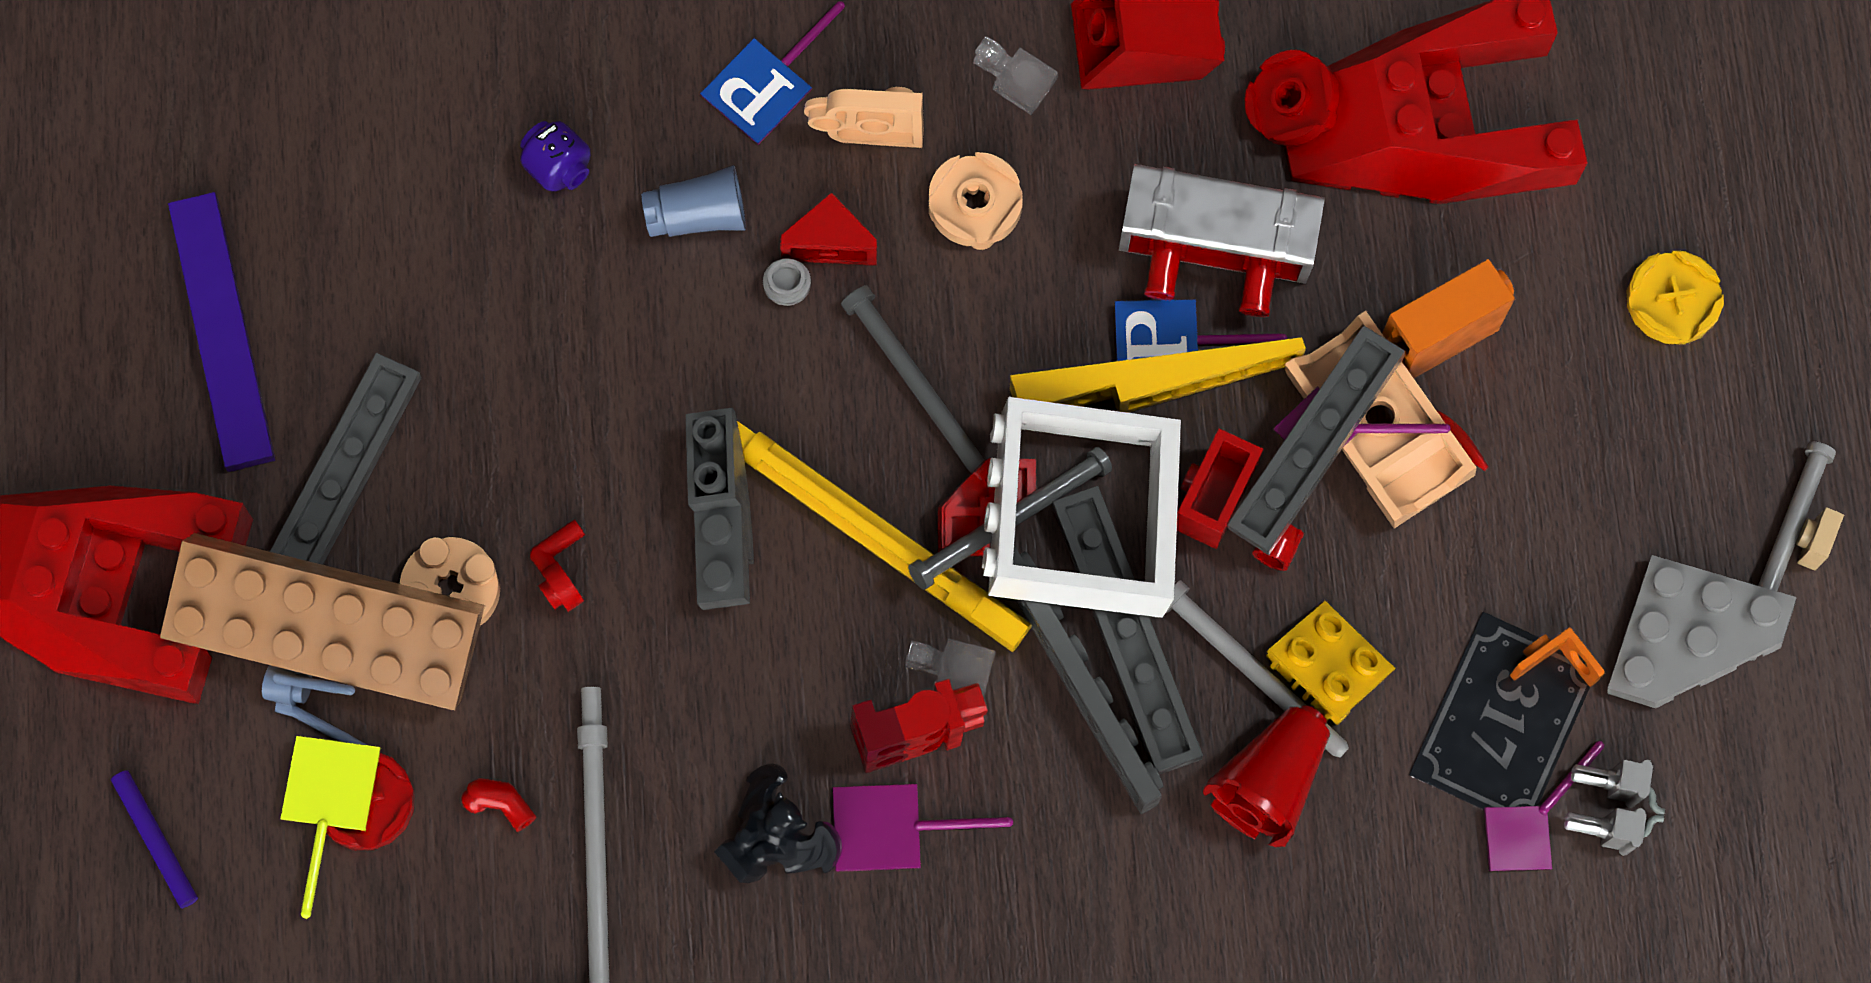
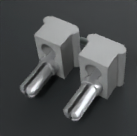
[1564,760,1665,856]

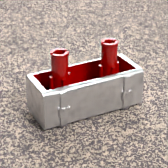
[1119,164,1325,317]

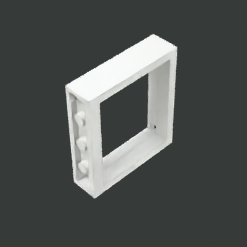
[982,397,1181,618]

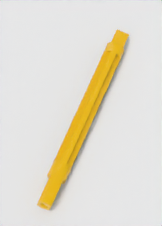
[737,421,1032,652]

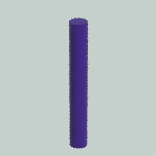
[111,770,198,908]

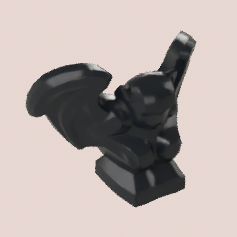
[714,763,842,883]

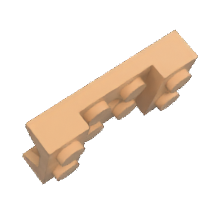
[1285,311,1477,529]

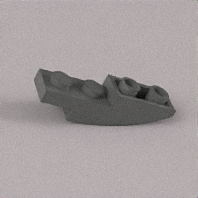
[686,407,754,610]

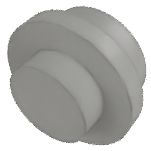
[763,258,811,306]

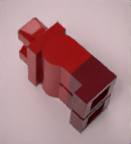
[850,679,988,773]

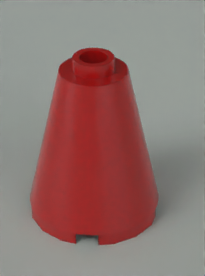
[1203,705,1330,847]

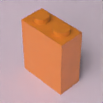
[1382,259,1515,378]

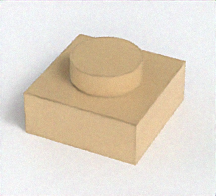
[1796,507,1844,571]

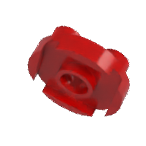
[1245,50,1339,146]

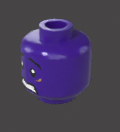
[520,121,591,192]

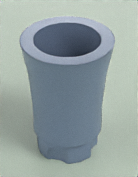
[641,165,746,237]

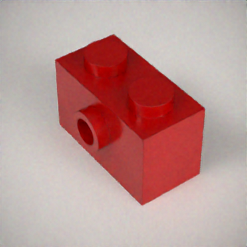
[1177,428,1263,549]

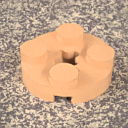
[929,152,1023,250]
[400,537,500,625]

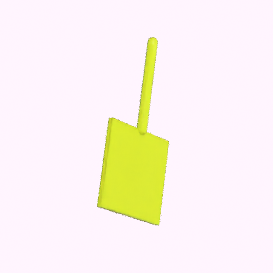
[281,736,381,919]

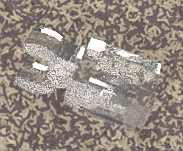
[973,36,1059,115]
[905,639,995,698]

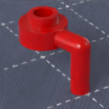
[530,519,585,612]

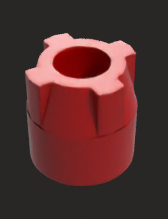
[1252,524,1304,571]

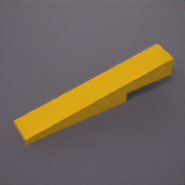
[1010,337,1306,413]

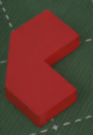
[938,458,1036,557]

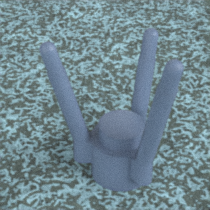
[262,665,367,745]

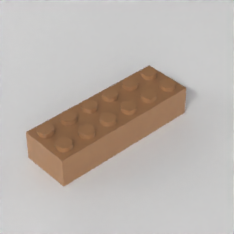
[160,533,485,711]

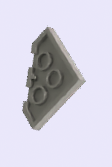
[1608,555,1796,708]

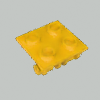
[1266,601,1396,725]

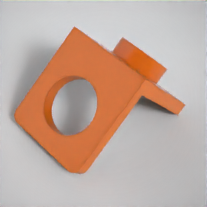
[1510,627,1605,687]

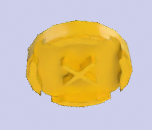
[1627,251,1724,344]

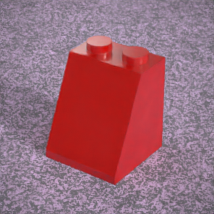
[1071,0,1225,89]

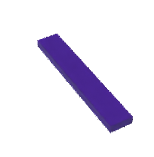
[168,192,276,472]

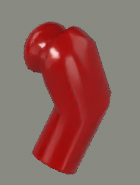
[461,778,536,832]

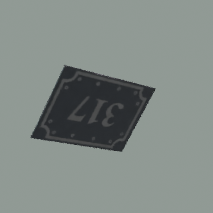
[1409,612,1590,810]

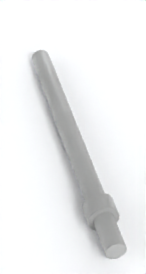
[577,687,609,983]

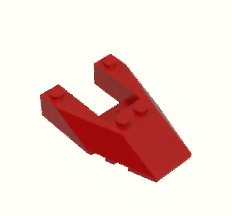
[1283,0,1587,204]
[0,485,253,705]

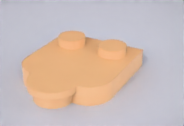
[804,87,924,148]

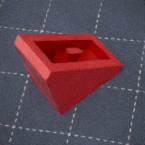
[780,193,877,266]

